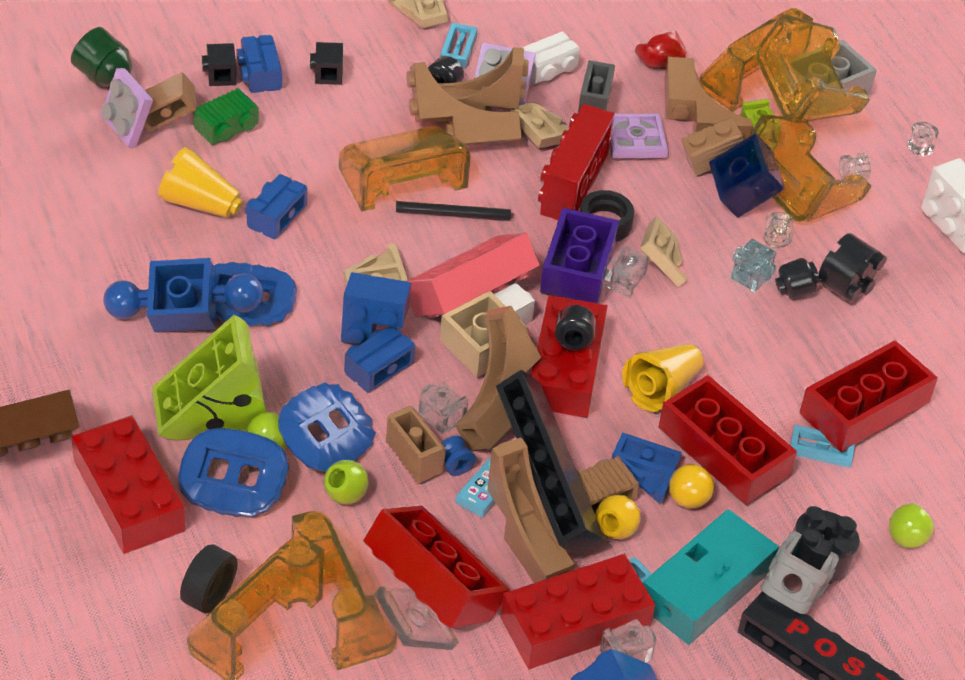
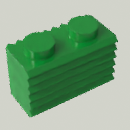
[193,88,259,145]

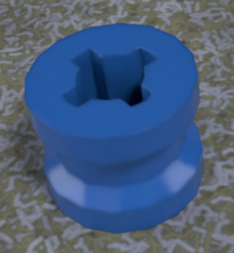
[442,436,476,476]

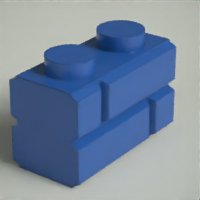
[236,35,282,93]
[245,174,308,240]
[344,326,416,393]

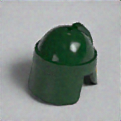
[71,27,132,87]

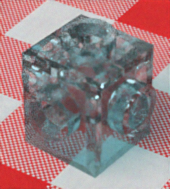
[731,239,776,292]

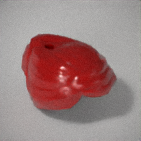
[635,30,687,69]

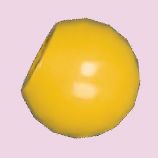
[669,464,714,509]
[595,495,641,540]

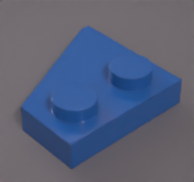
[612,432,682,504]

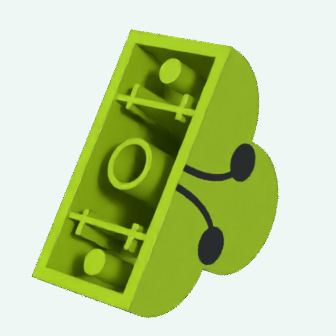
[152,315,266,440]

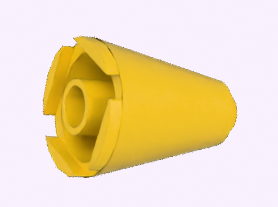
[158,147,243,218]
[622,344,703,412]

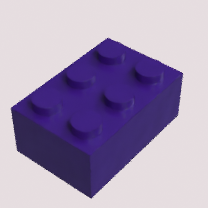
[540,208,619,303]

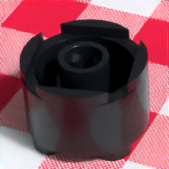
[818,233,887,302]
[792,506,860,584]

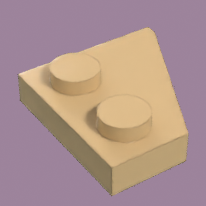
[388,0,448,28]
[511,102,569,148]
[640,216,687,287]
[344,243,408,286]

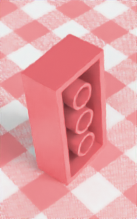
[407,233,540,318]

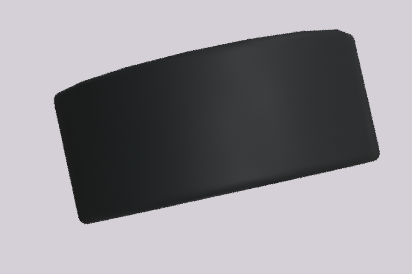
[579,190,634,242]
[180,544,238,614]

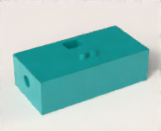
[643,509,779,645]

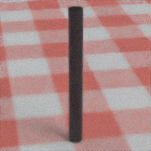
[396,201,511,221]

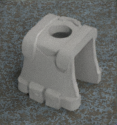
[760,531,839,614]

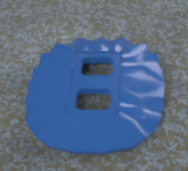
[214,262,297,326]
[278,382,376,472]
[178,428,289,518]

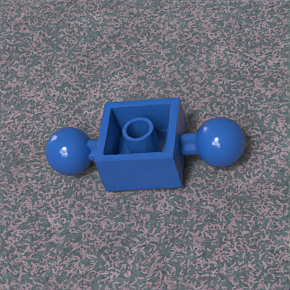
[103,258,263,332]

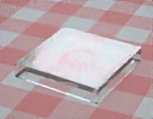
[374,586,459,650]

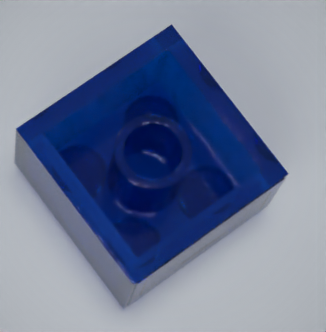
[709,133,785,218]

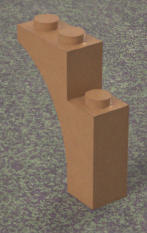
[429,47,529,124]
[664,57,752,147]
[406,62,522,147]
[455,306,541,450]
[487,438,575,583]

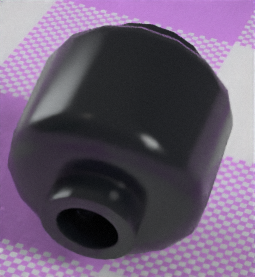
[428,56,464,83]
[775,258,821,301]
[555,305,596,351]

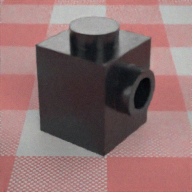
[310,42,343,85]
[202,43,236,86]

